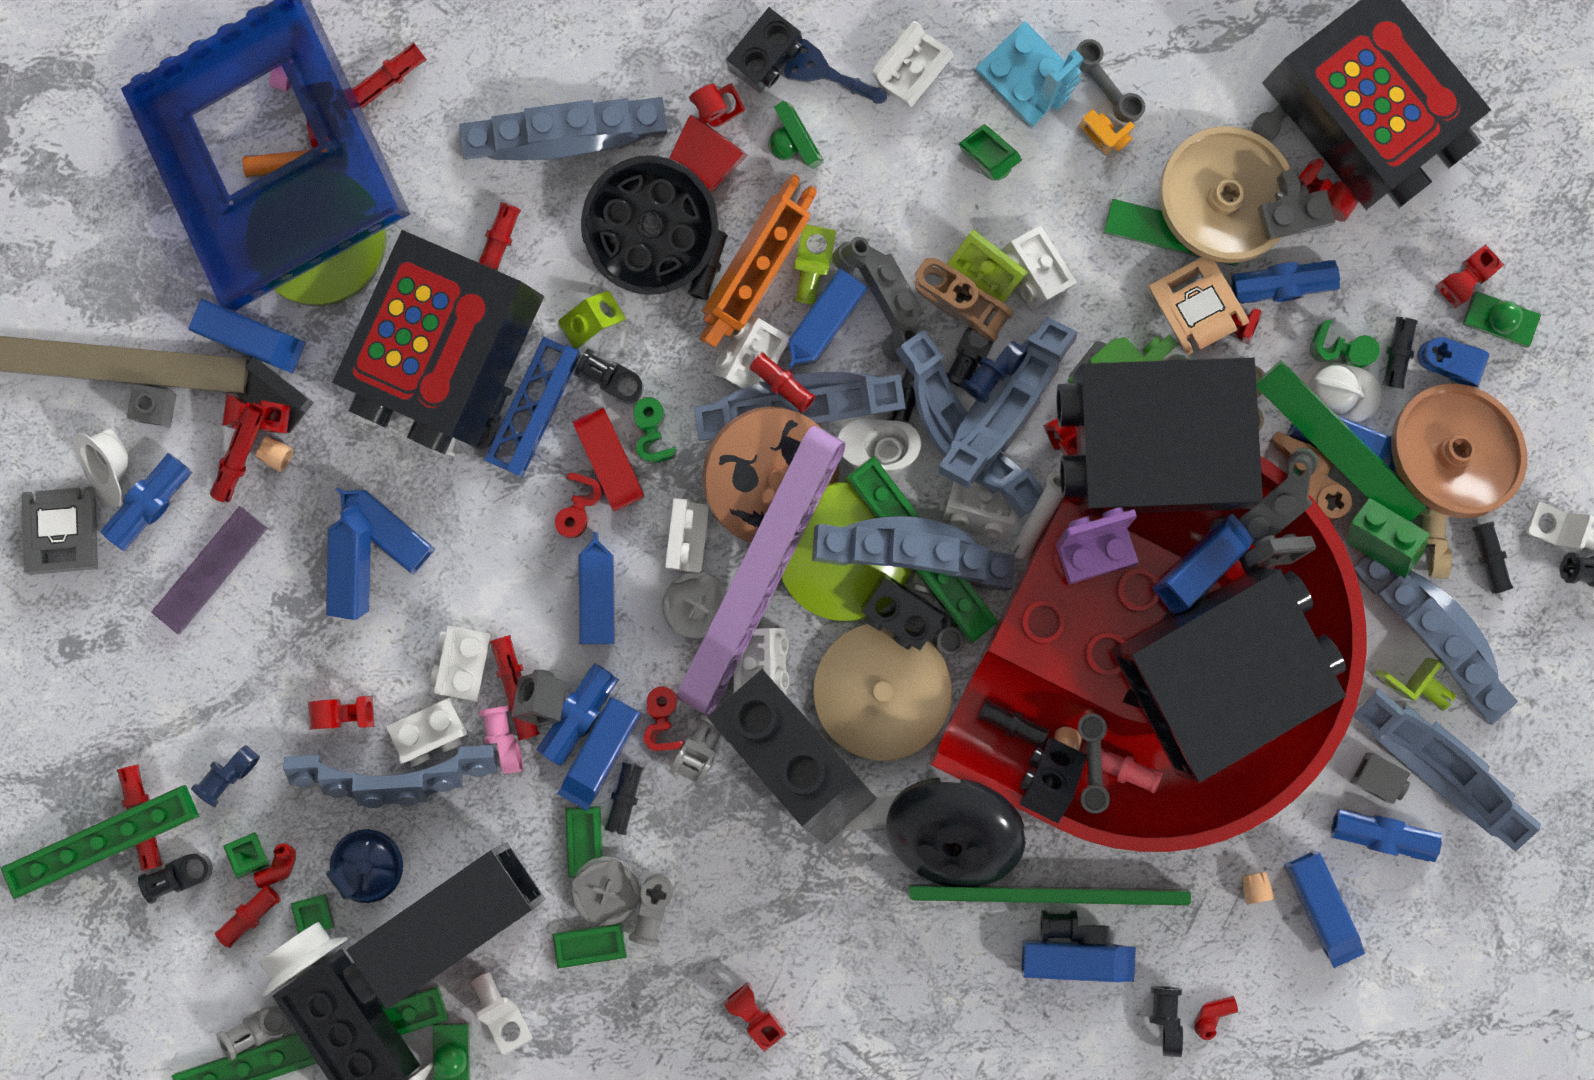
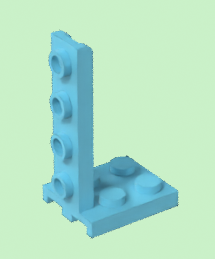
[975,21,1084,129]

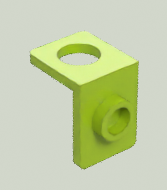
[558,291,626,349]

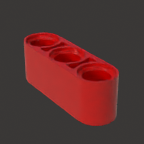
[572,407,645,512]

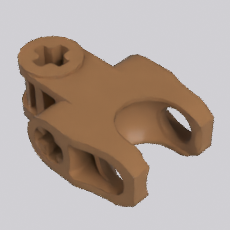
[914,258,1014,342]
[1269,431,1352,521]

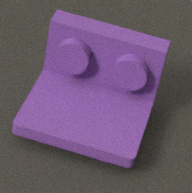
[1055,507,1138,585]

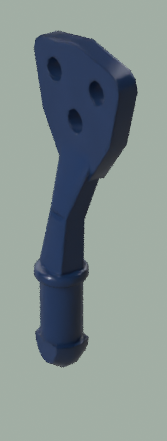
[784,39,887,104]

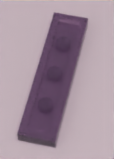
[151,506,268,634]

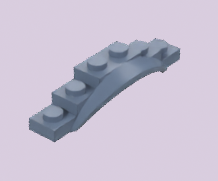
[459,97,667,161]
[939,317,1077,489]
[895,329,1044,518]
[694,371,906,441]
[812,516,1015,591]
[1353,555,1518,725]
[1353,688,1541,852]
[283,745,498,808]

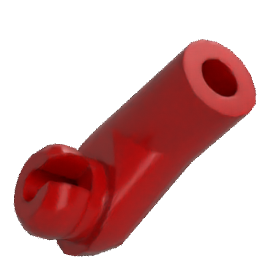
[253,843,296,889]
[1194,996,1238,1040]

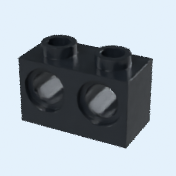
[726,7,803,93]
[861,573,944,651]
[1019,737,1087,823]

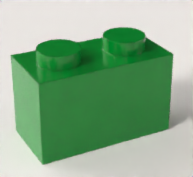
[1345,498,1430,578]

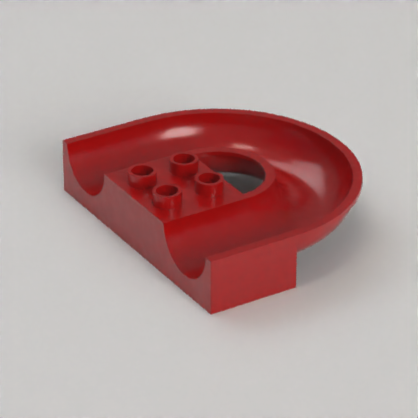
[928,456,1367,852]

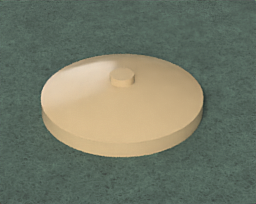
[1159,126,1291,263]
[813,624,952,761]

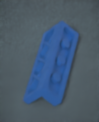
[485,336,581,478]

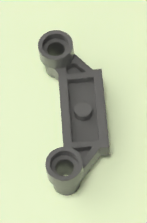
[832,237,924,362]
[1209,448,1318,546]

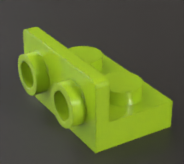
[947,229,1028,303]

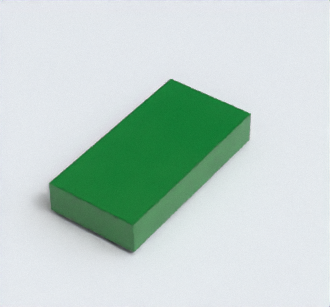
[565,806,603,878]
[552,923,627,969]

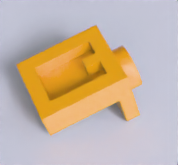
[1078,109,1135,155]

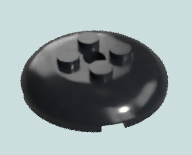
[581,155,719,295]
[886,777,1026,887]

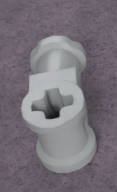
[669,713,721,788]
[629,874,673,947]

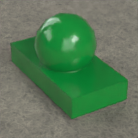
[768,100,824,169]
[958,124,1022,181]
[1462,291,1541,348]
[432,1023,470,1080]

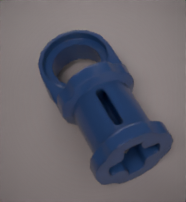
[962,341,1028,403]
[191,745,260,807]

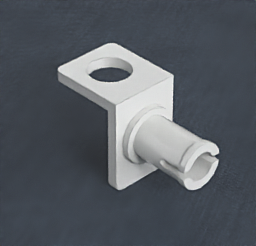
[1526,502,1594,551]
[471,973,533,1055]

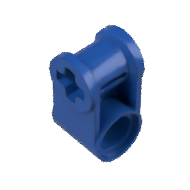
[1417,337,1490,387]

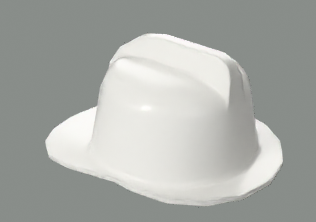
[1301,361,1382,422]
[838,418,921,475]
[73,429,129,509]

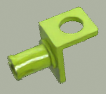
[793,224,836,305]
[1374,657,1456,711]

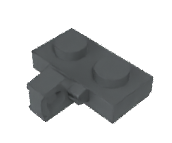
[1258,169,1336,240]
[1239,533,1316,573]

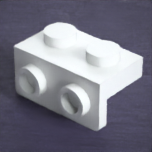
[872,21,954,108]

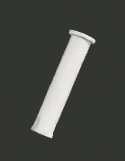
[1011,471,1063,560]

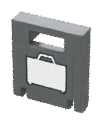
[22,486,98,575]

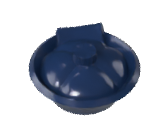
[326,829,403,903]

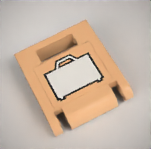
[1148,257,1249,356]

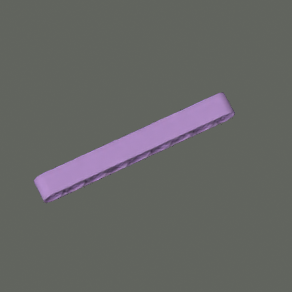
[677,425,846,716]

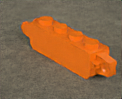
[699,173,817,348]

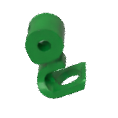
[1310,320,1380,368]
[633,397,677,464]

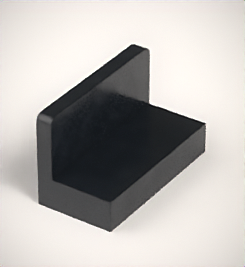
[235,357,314,433]

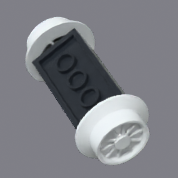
[259,922,433,1080]

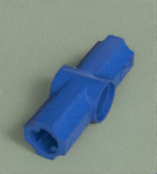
[1231,260,1340,304]
[100,453,193,551]
[536,663,620,766]
[1331,809,1442,862]

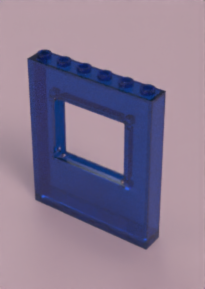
[121,0,411,311]

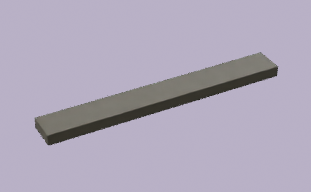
[0,336,249,394]

